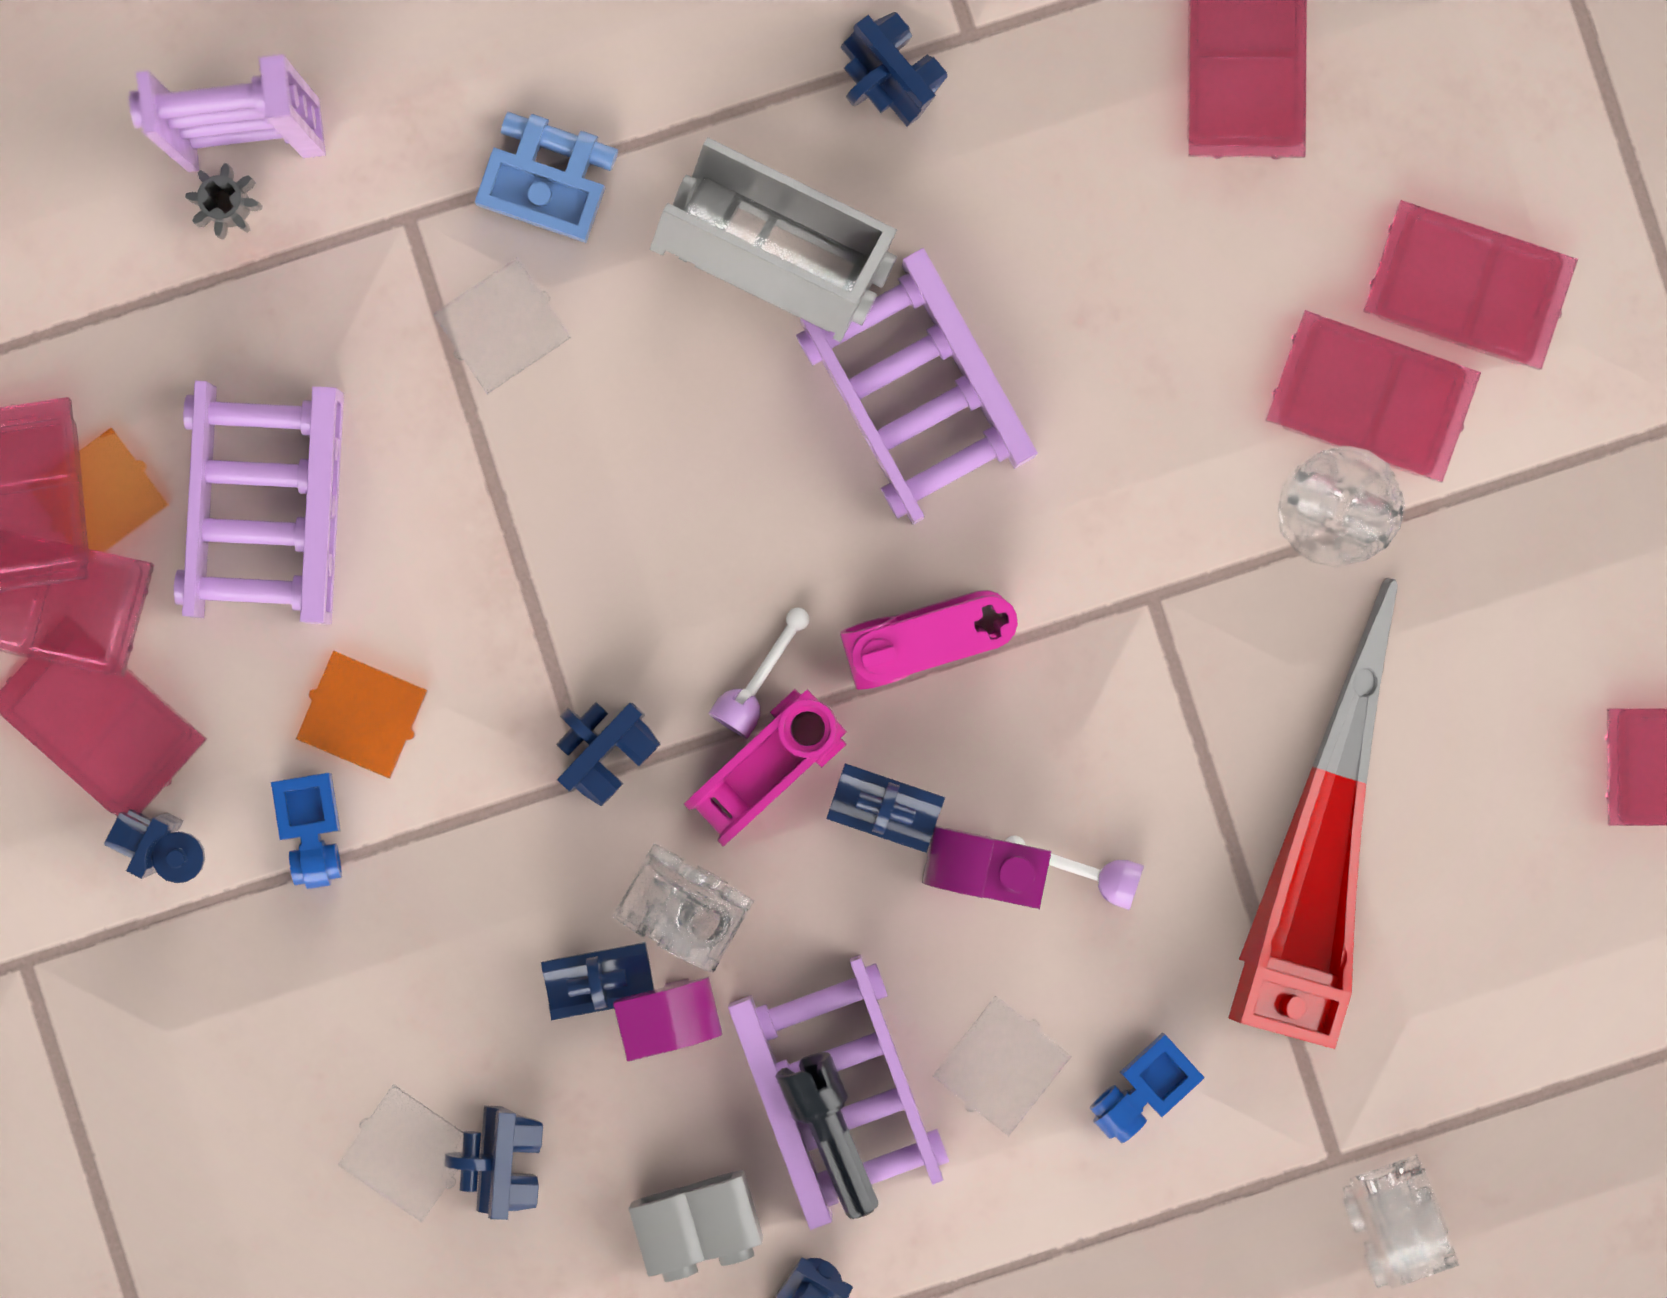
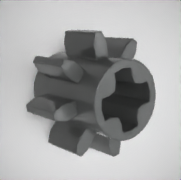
[185,163,262,240]

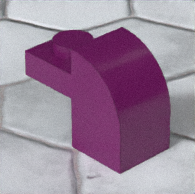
[922,826,1052,909]
[613,977,723,1062]

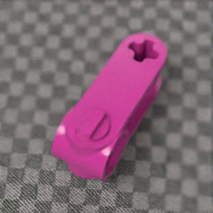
[840,590,1018,690]
[684,689,847,847]

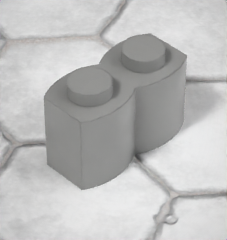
[629,1170,763,1282]

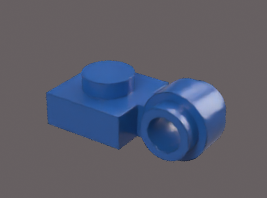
[271,773,342,889]
[1090,1033,1205,1144]

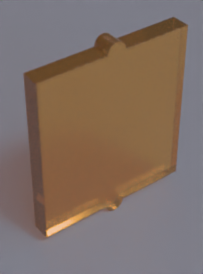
[29,428,169,565]
[296,651,428,779]

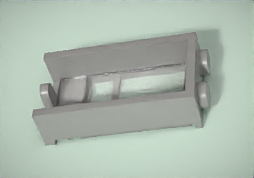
[650,138,897,342]

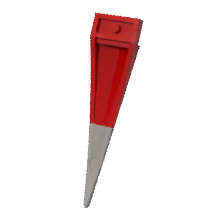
[1228,578,1398,1049]

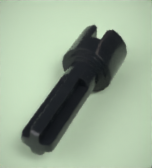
[775,1052,878,1219]

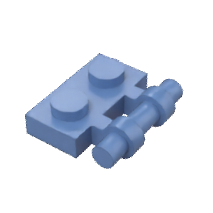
[475,112,618,243]

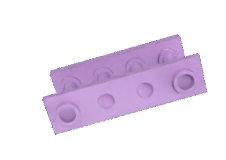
[129,54,326,172]
[796,248,1038,525]
[174,381,344,625]
[728,955,949,1230]

